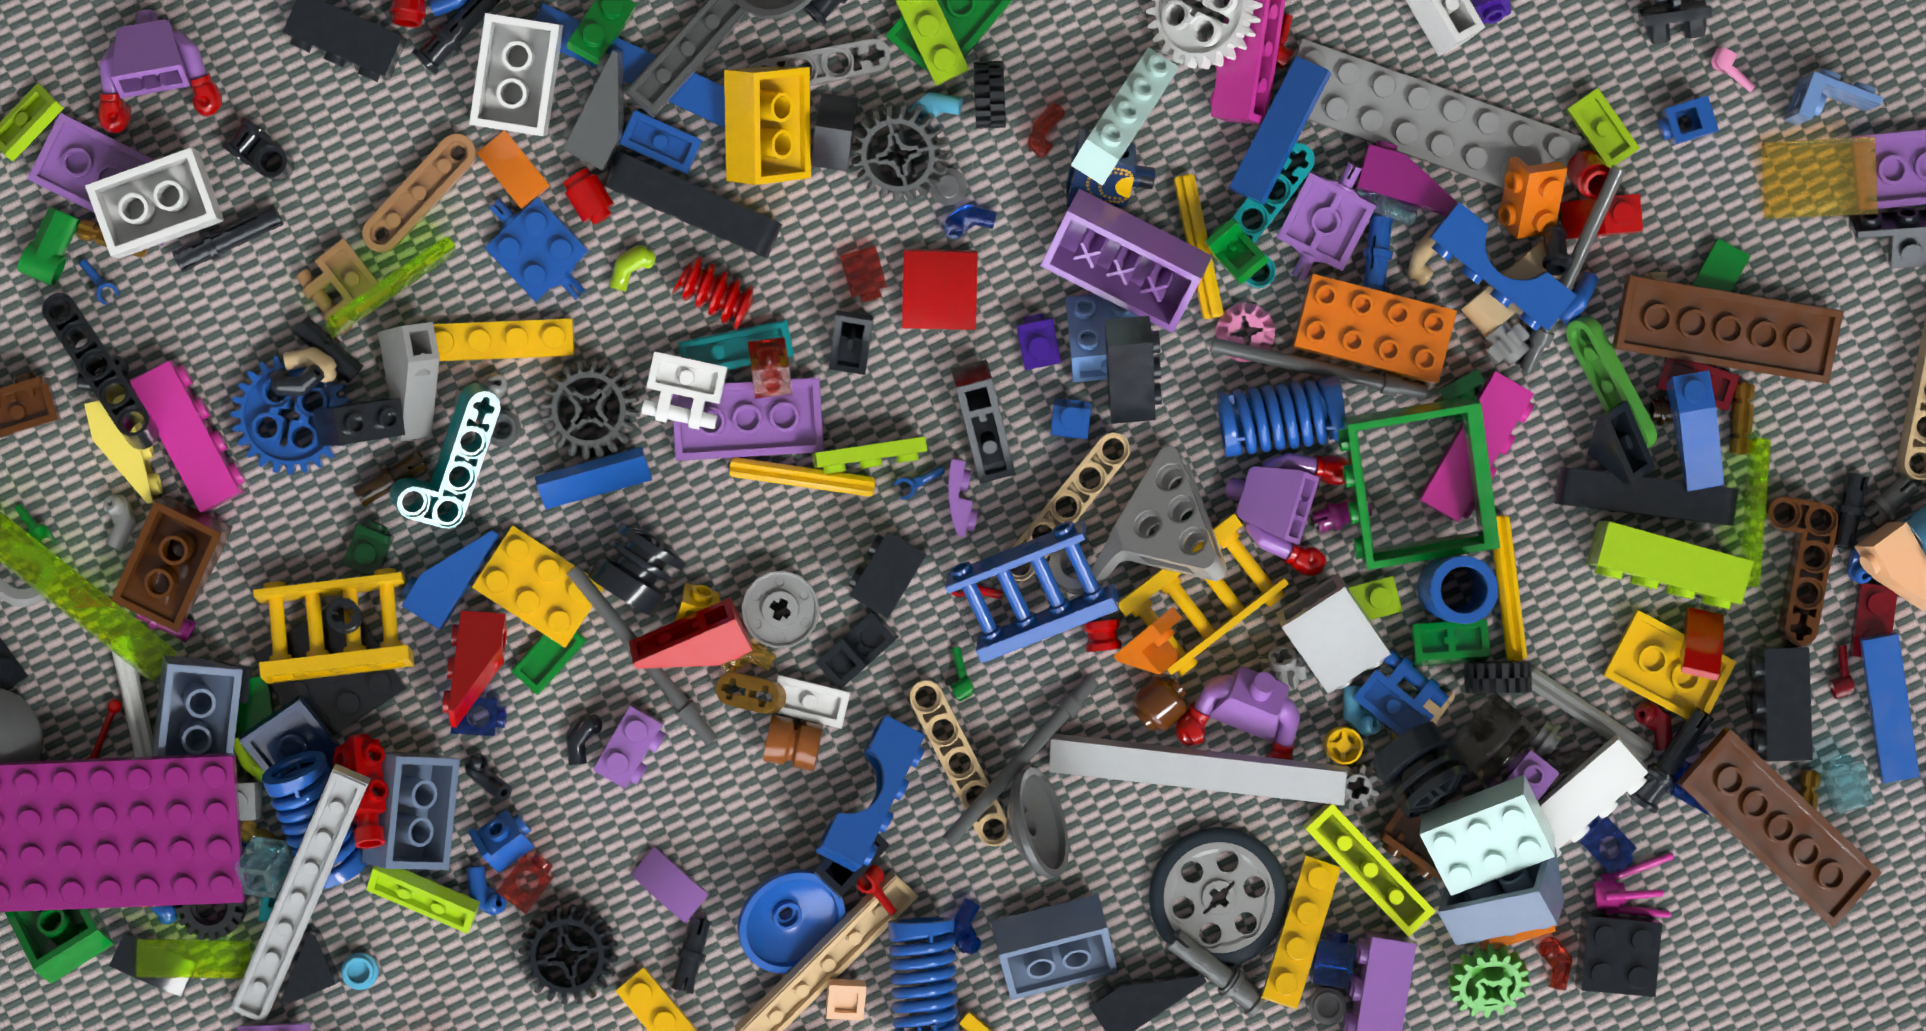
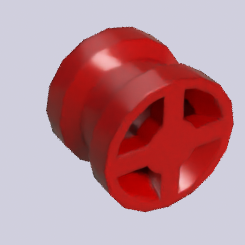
[1083,619,1122,652]

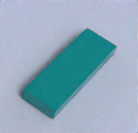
[678,320,795,370]

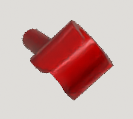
[1276,14,1294,69]
[951,584,1002,599]
[857,865,897,916]

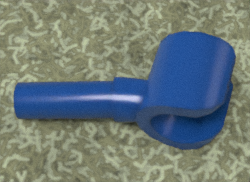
[79,259,120,305]
[894,465,945,500]

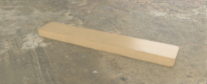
[734,870,919,1031]

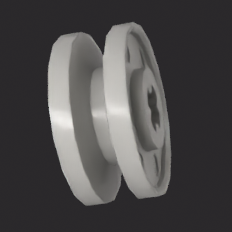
[742,571,820,648]

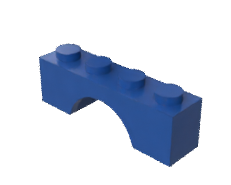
[1429,202,1577,331]
[815,715,925,872]

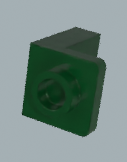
[1434,369,1485,423]
[342,519,395,576]

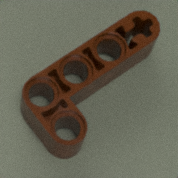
[1762,497,1838,646]

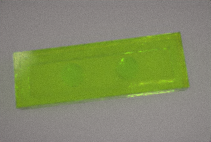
[135,939,250,978]

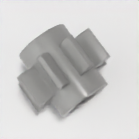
[1484,321,1530,367]
[1260,646,1307,691]
[1346,764,1379,810]

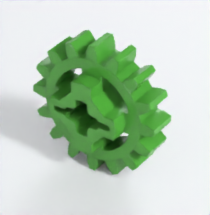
[1447,944,1530,1018]

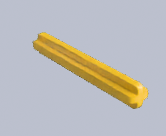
[1173,174,1224,320]
[729,457,876,497]
[1493,515,1527,661]

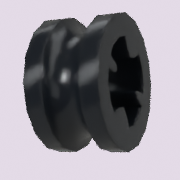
[326,598,362,634]

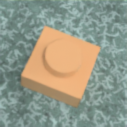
[825,979,866,1020]

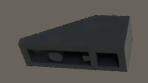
[951,359,1016,484]
[1088,972,1207,1031]

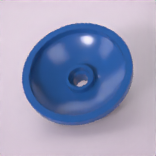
[737,869,845,973]

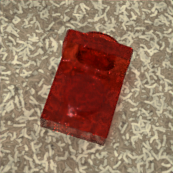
[840,246,888,303]

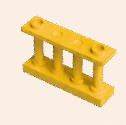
[1119,513,1289,676]
[253,568,415,684]

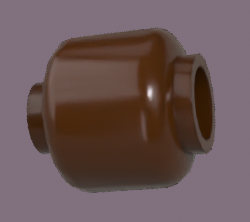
[1132,677,1187,732]

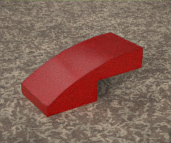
[1680,607,1724,680]

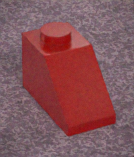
[1560,194,1643,240]

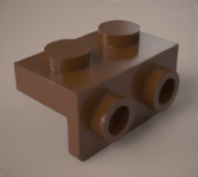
[0,372,61,438]
[1379,803,1442,881]

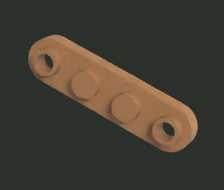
[362,134,477,253]

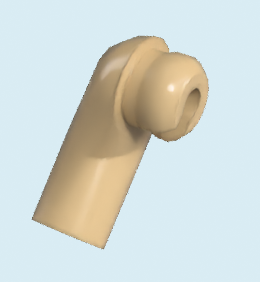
[1407,229,1435,286]
[283,347,337,383]

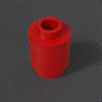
[1567,150,1610,199]
[563,168,615,225]

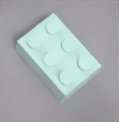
[1420,775,1555,896]

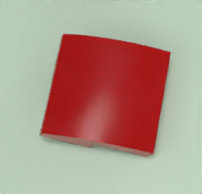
[902,249,978,330]

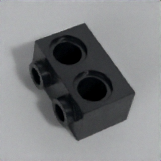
[313,398,405,446]

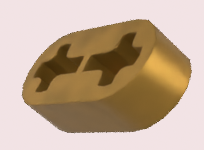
[716,672,786,714]

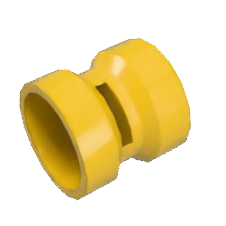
[1323,726,1364,765]

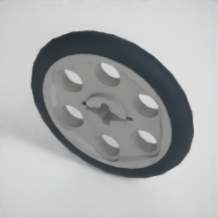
[1148,827,1289,966]

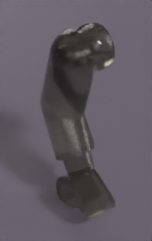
[1545,743,1604,792]

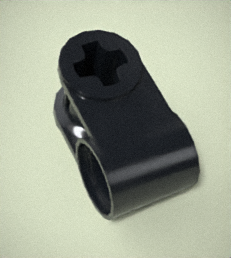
[221,116,294,182]

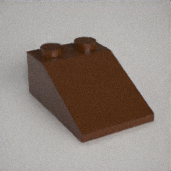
[110,495,233,633]

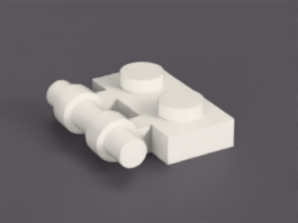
[642,352,728,430]

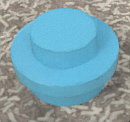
[341,952,379,990]

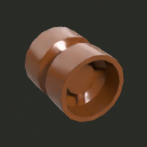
[763,714,824,772]

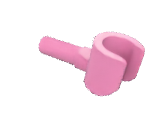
[1711,48,1756,92]

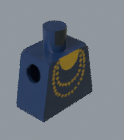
[1066,129,1155,207]

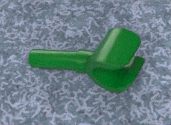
[15,504,56,553]
[950,647,974,701]

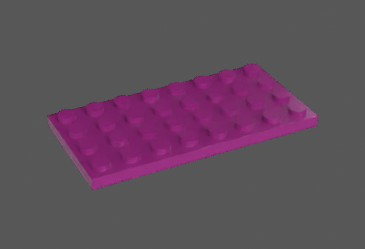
[0,753,246,912]

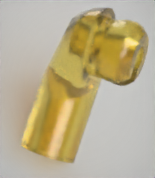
[721,642,777,672]

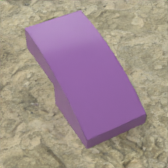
[631,846,710,923]

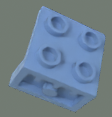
[1784,69,1884,125]
[1065,294,1140,383]

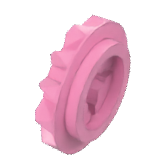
[1216,303,1275,362]

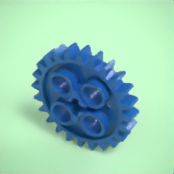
[230,356,351,475]

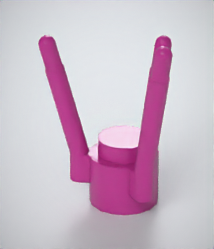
[1593,853,1674,918]

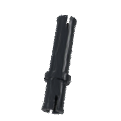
[172,204,284,273]

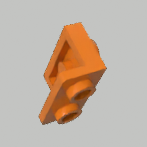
[1498,157,1567,239]

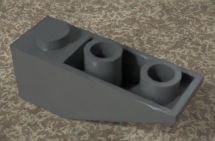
[562,49,625,170]

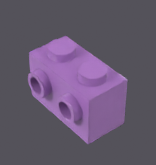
[593,704,666,789]

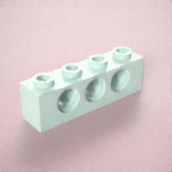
[1071,47,1179,186]

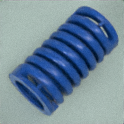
[1217,376,1345,457]
[1417,555,1498,624]
[261,751,367,889]
[888,917,959,1031]

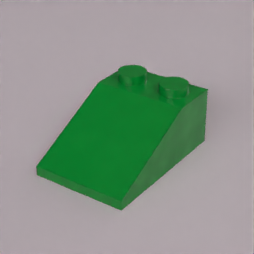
[5,908,114,984]

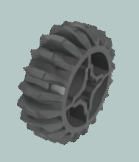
[850,101,951,202]
[540,359,640,459]

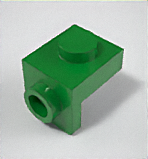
[1205,218,1269,285]

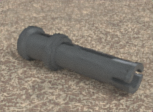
[1165,929,1266,1017]

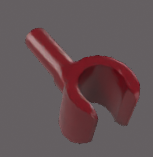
[1829,645,1855,699]

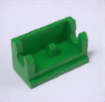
[1410,619,1490,667]

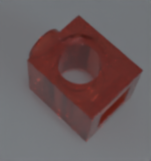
[748,337,792,399]
[497,853,556,914]

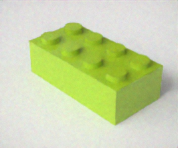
[1586,521,1754,609]

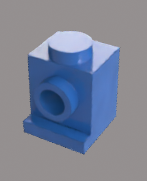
[1657,95,1719,147]
[1050,398,1091,440]
[468,809,535,873]

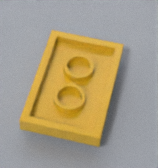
[472,525,604,648]
[1602,610,1737,719]

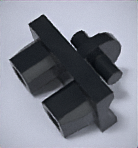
[1638,0,1712,44]

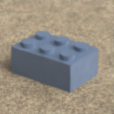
[362,752,460,870]

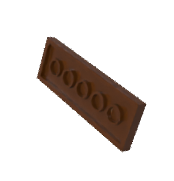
[1612,274,1844,384]
[1676,727,1882,928]

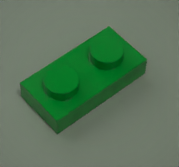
[567,0,637,66]

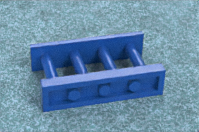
[945,519,1119,663]

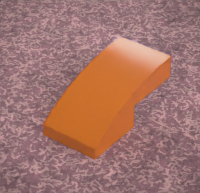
[477,130,551,209]

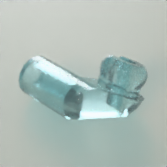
[1365,193,1417,225]

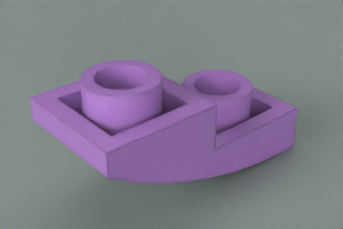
[948,459,978,537]

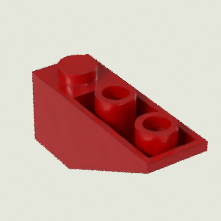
[442,611,508,727]

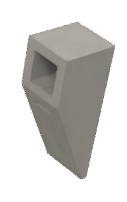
[378,322,439,442]

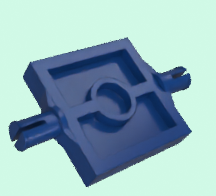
[485,197,590,302]

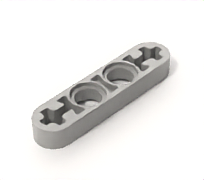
[752,39,891,87]

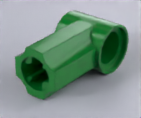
[17,206,81,287]

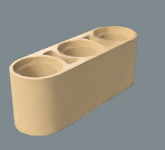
[1461,240,1558,337]

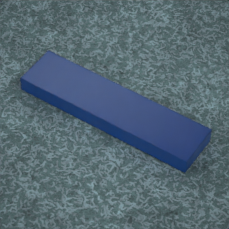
[1229,56,1331,205]
[1859,632,1920,784]

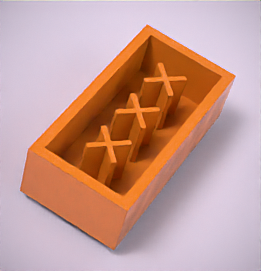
[1291,274,1457,384]

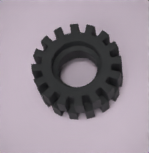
[973,61,1006,129]
[1464,661,1532,694]
[175,894,247,940]

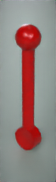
[86,699,122,759]

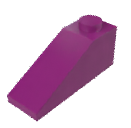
[1354,140,1457,216]

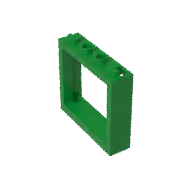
[1338,396,1500,570]

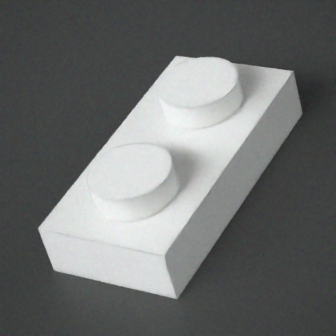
[772,675,851,729]

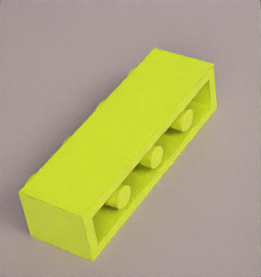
[1302,803,1436,937]

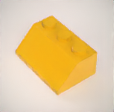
[724,67,811,185]

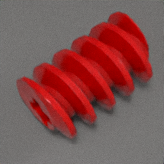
[672,255,754,330]

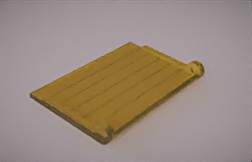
[1762,137,1878,219]

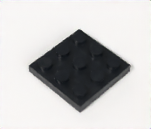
[253,597,408,736]

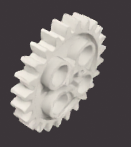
[1146,0,1263,70]

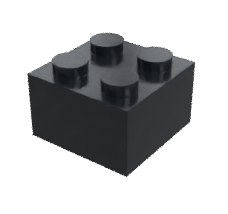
[847,531,927,619]
[1575,912,1662,997]

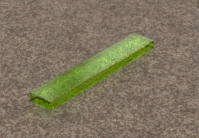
[0,512,177,682]

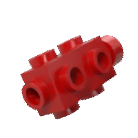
[333,734,389,849]

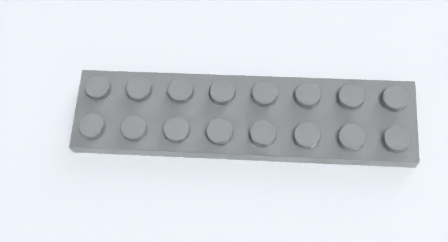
[1296,38,1582,190]

